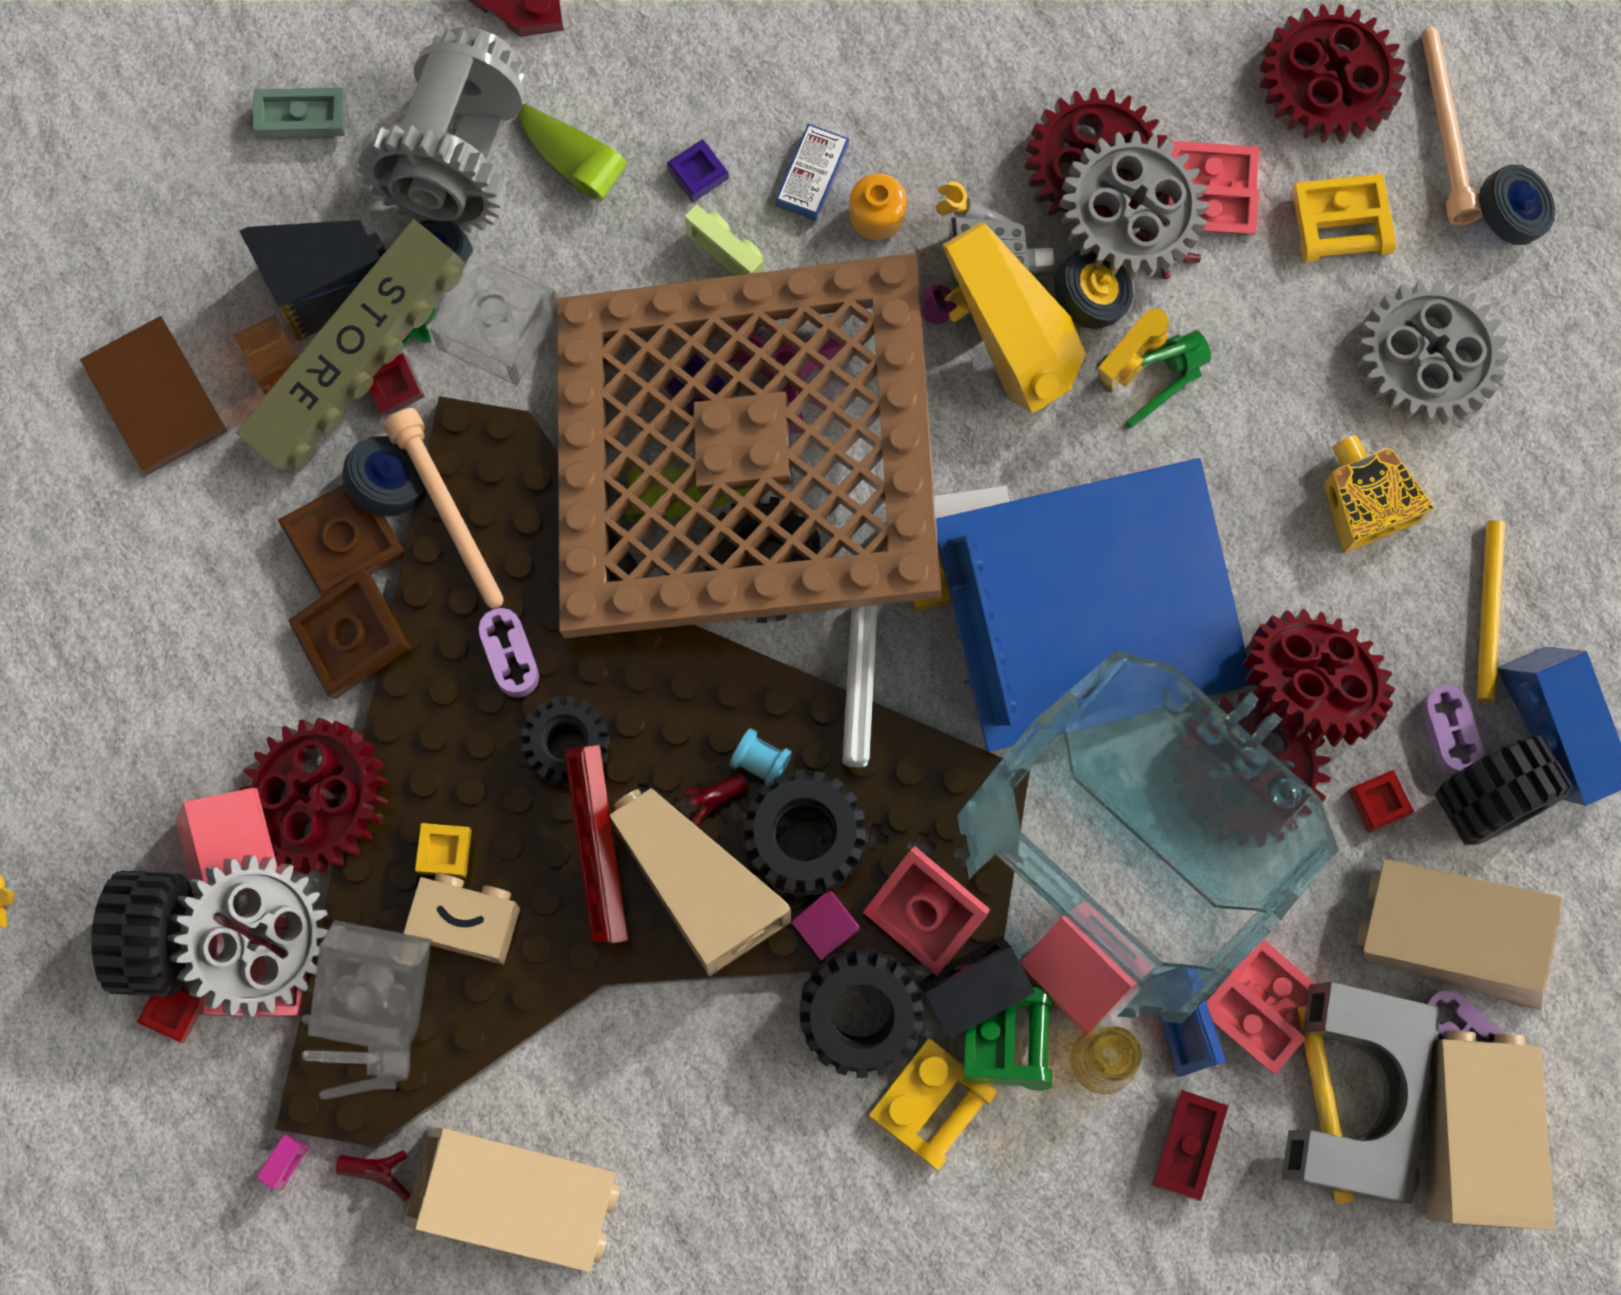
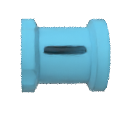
[729,728,792,787]

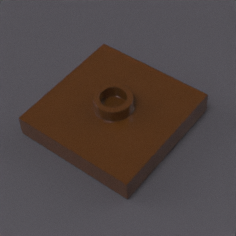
[278,485,405,596]
[288,569,411,700]

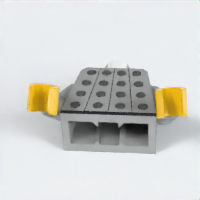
[936,181,1054,322]

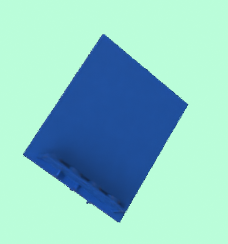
[936,458,1251,752]

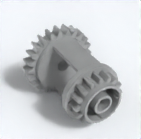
[358,27,525,233]

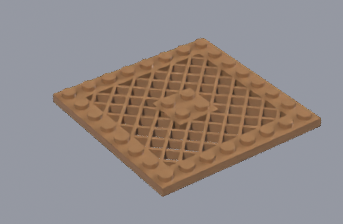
[557,253,942,638]

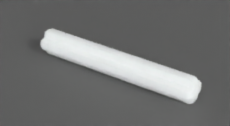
[842,605,878,768]

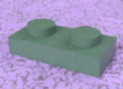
[253,88,346,138]

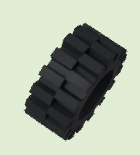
[521,696,610,788]

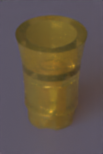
[1071,1026,1142,1094]

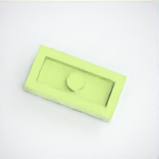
[685,204,764,276]

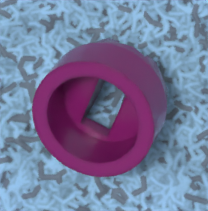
[920,285,956,324]

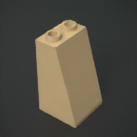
[609,788,791,976]
[1357,859,1563,1010]
[1426,1031,1555,1230]
[402,1126,619,1273]

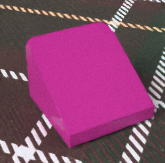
[791,890,860,961]

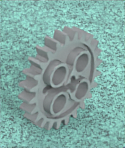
[1059,131,1209,279]
[1356,280,1509,425]
[167,855,329,1017]

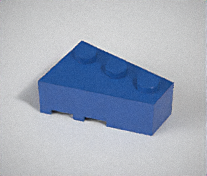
[1497,646,1621,806]

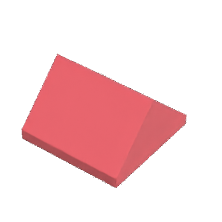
[175,788,278,898]
[863,846,990,975]
[1020,902,1154,1036]

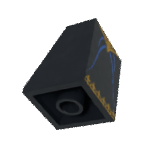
[239,220,386,341]

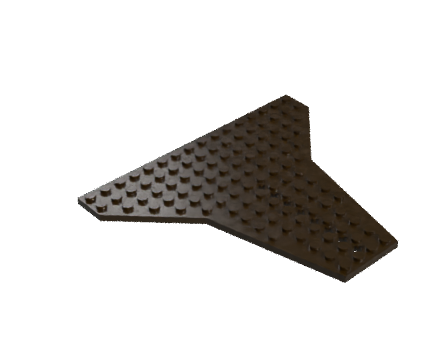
[275,396,1030,1147]

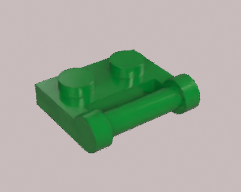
[963,987,1054,1091]

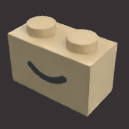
[403,873,520,965]

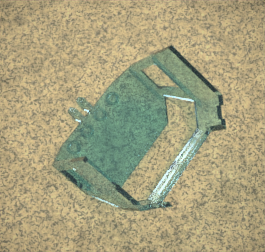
[957,650,1339,1023]

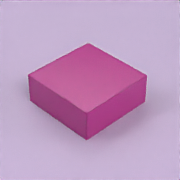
[256,1134,310,1190]

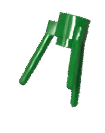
[1102,330,1211,428]

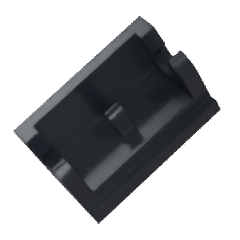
[917,936,1035,1039]

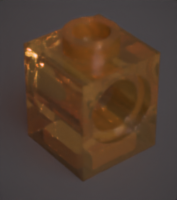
[233,315,298,395]

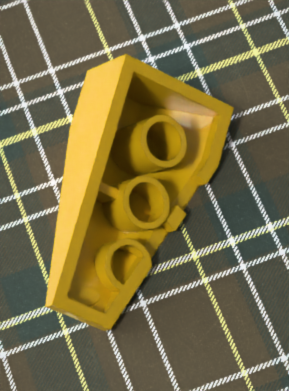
[942,222,1086,414]

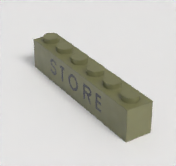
[235,218,467,475]

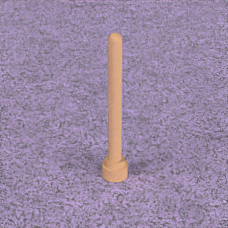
[1421,27,1483,225]
[383,408,503,609]

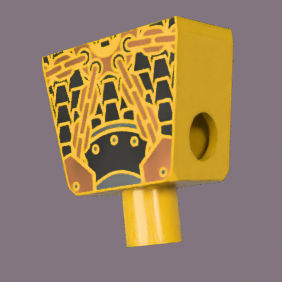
[1324,435,1434,554]

